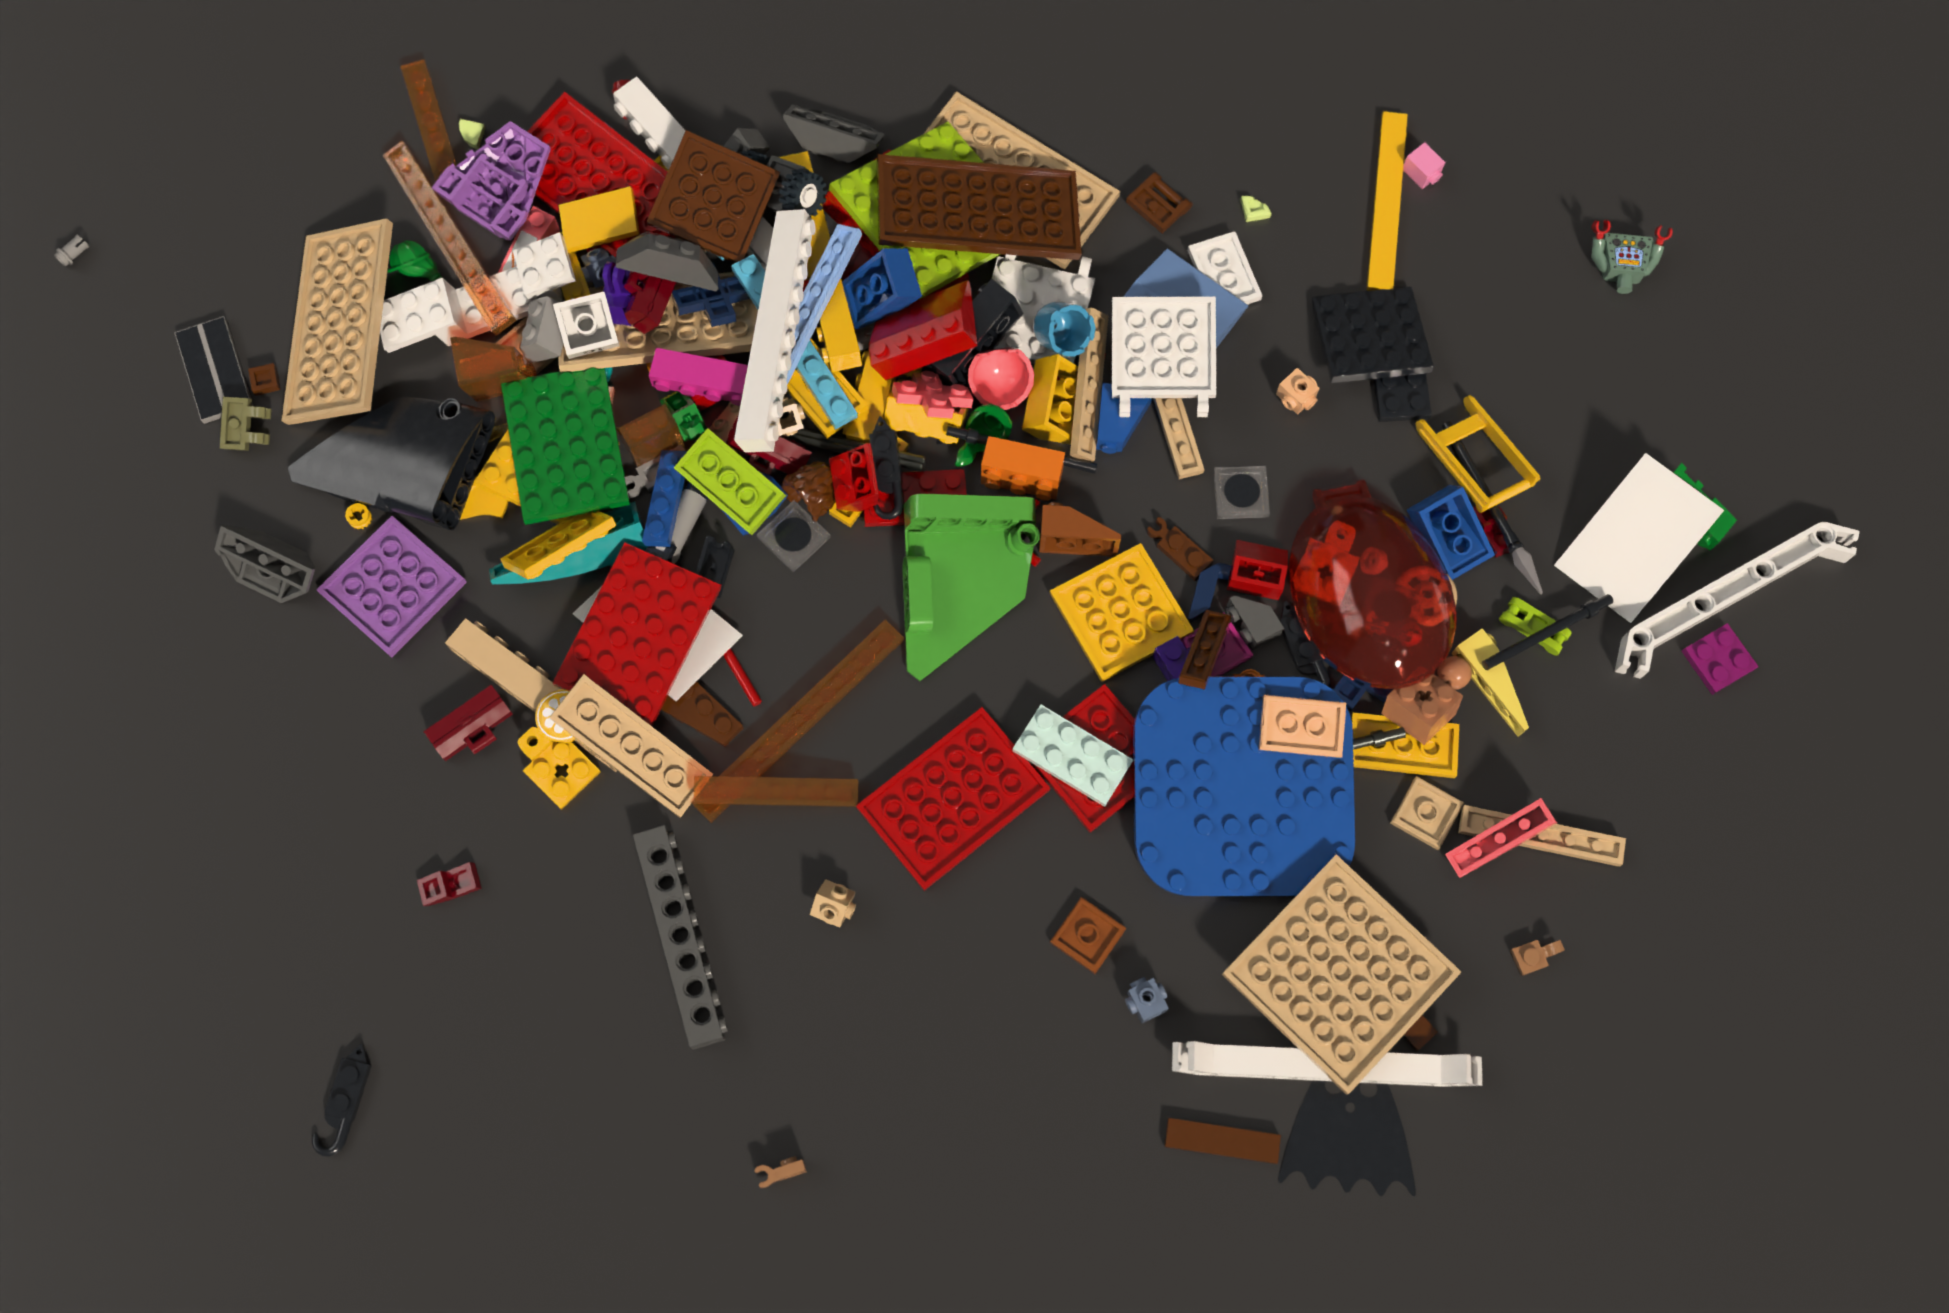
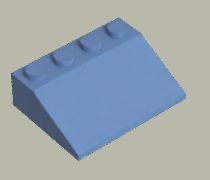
[1123,249,1248,348]

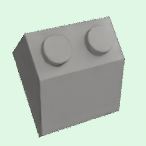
[520,296,564,363]

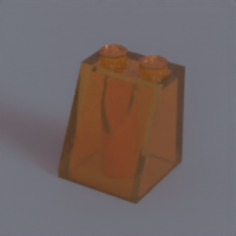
[450,337,536,402]
[616,404,685,467]

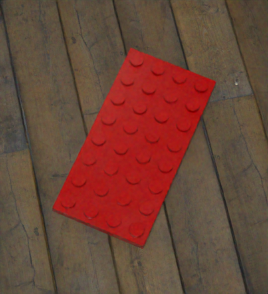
[527,92,675,258]

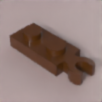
[1146,517,1213,581]

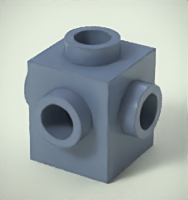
[581,248,616,288]
[1125,977,1169,1024]

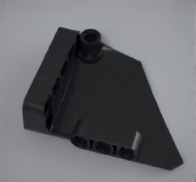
[288,397,495,531]

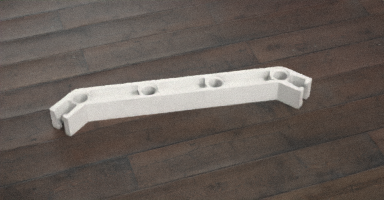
[1615,522,1859,679]
[1172,1041,1482,1087]

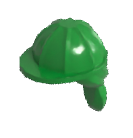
[387,240,446,282]
[955,404,1012,467]

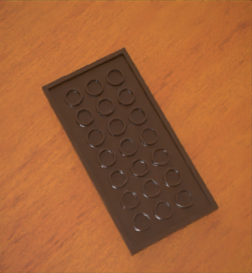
[877,154,1082,260]

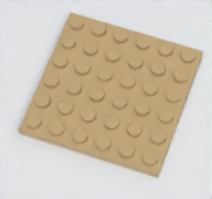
[1222,854,1461,1095]

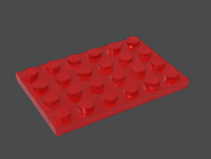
[553,543,722,727]
[856,707,1051,891]

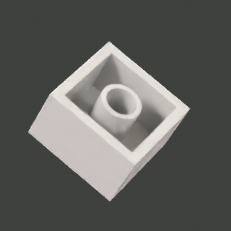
[553,292,620,359]

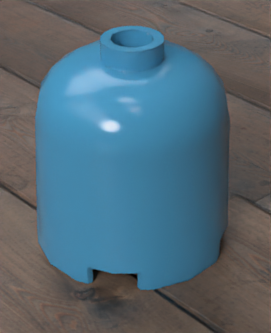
[1033,302,1096,357]

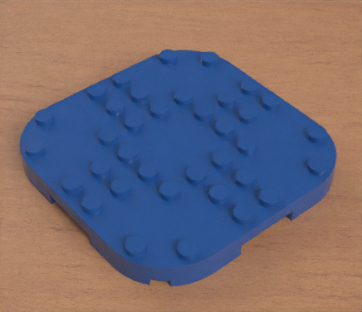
[1133,677,1355,896]

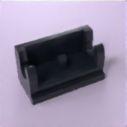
[695,536,735,599]

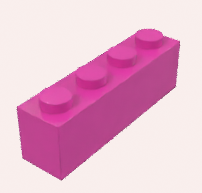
[649,348,748,406]

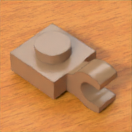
[1510,940,1565,976]
[754,1156,807,1188]

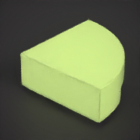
[459,119,486,150]
[1240,196,1271,222]

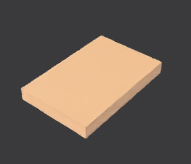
[1259,695,1346,758]

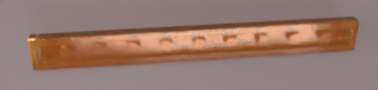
[383,141,517,336]
[691,620,904,823]

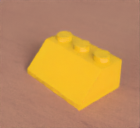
[1022,354,1078,445]
[883,379,969,444]

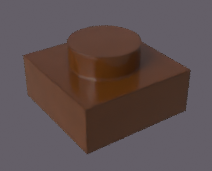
[248,363,281,396]

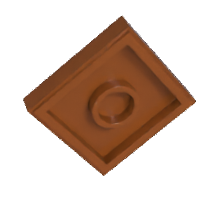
[1050,897,1126,974]

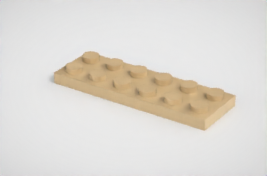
[549,674,713,817]

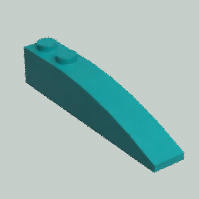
[489,501,648,585]

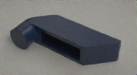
[1187,563,1232,623]

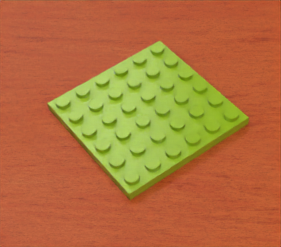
[829,122,1000,299]

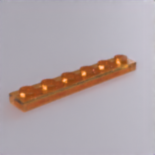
[401,59,457,182]
[693,776,858,807]

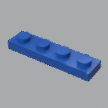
[642,450,687,547]

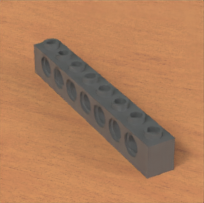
[633,825,728,1050]

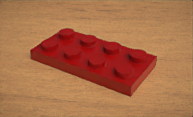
[863,469,967,527]

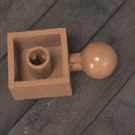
[1381,656,1472,745]

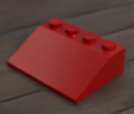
[869,280,978,380]

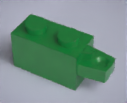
[659,391,707,441]

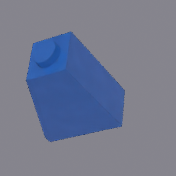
[1096,383,1152,454]

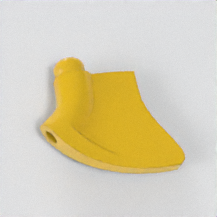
[460,476,509,520]

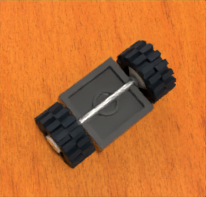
[741,150,827,218]

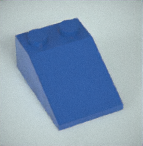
[842,249,922,329]
[1407,485,1495,580]

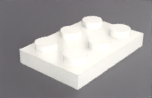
[1187,231,1262,304]

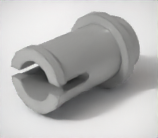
[54,235,89,266]

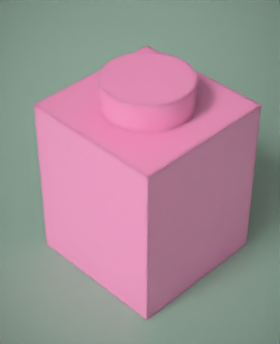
[1403,143,1445,189]

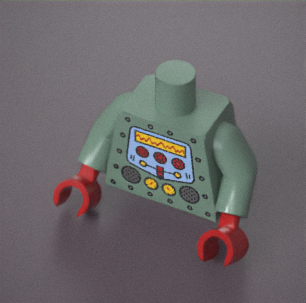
[1591,220,1673,294]

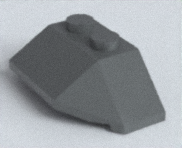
[783,104,885,163]
[615,231,718,292]
[214,525,315,603]

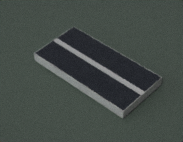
[174,316,253,424]

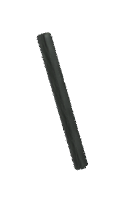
[786,428,926,472]

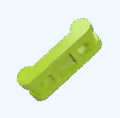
[1499,597,1572,656]

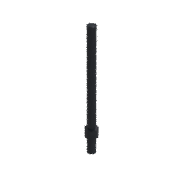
[946,425,1097,474]
[1481,594,1614,670]

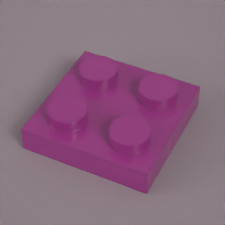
[1681,623,1759,695]

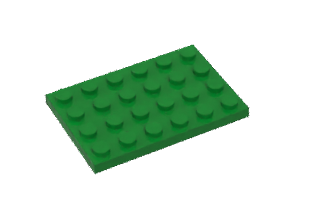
[501,368,630,525]

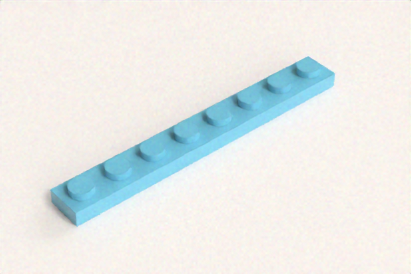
[731,254,858,430]

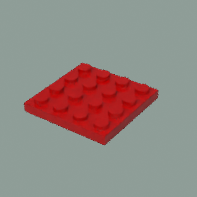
[1032,684,1135,833]

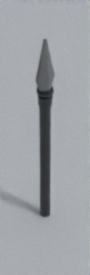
[1442,421,1543,594]

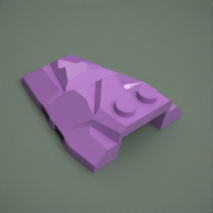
[432,121,551,241]

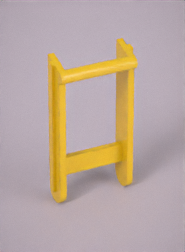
[1415,395,1540,513]

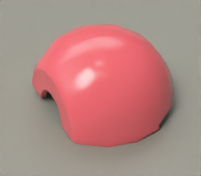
[968,348,1034,410]

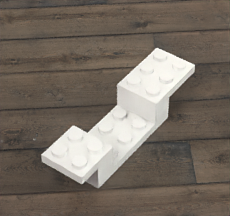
[380,232,576,353]

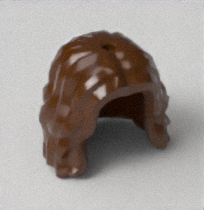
[781,461,836,522]

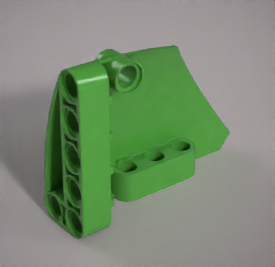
[903,494,1040,681]

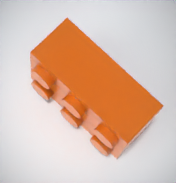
[981,436,1065,501]

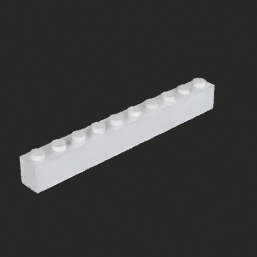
[613,76,773,271]
[734,209,816,452]

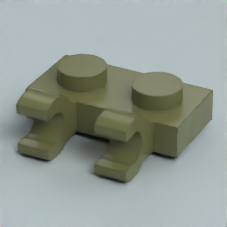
[220,397,272,451]

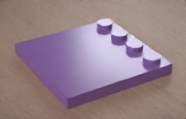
[317,516,467,658]

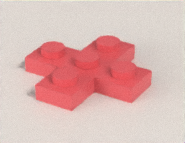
[892,371,973,418]

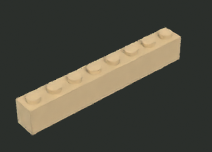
[445,618,617,772]

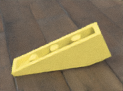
[1451,629,1529,737]

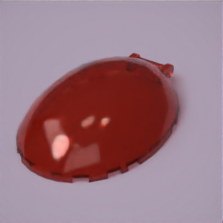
[1289,480,1457,689]

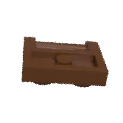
[1126,172,1193,234]

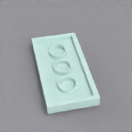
[1012,705,1133,807]

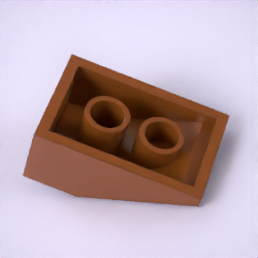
[1039,502,1121,557]

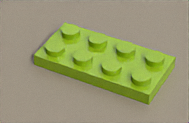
[674,428,786,535]

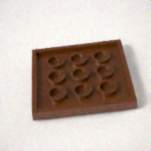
[647,130,780,263]

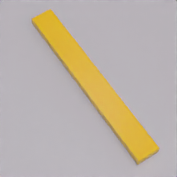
[1367,111,1408,291]

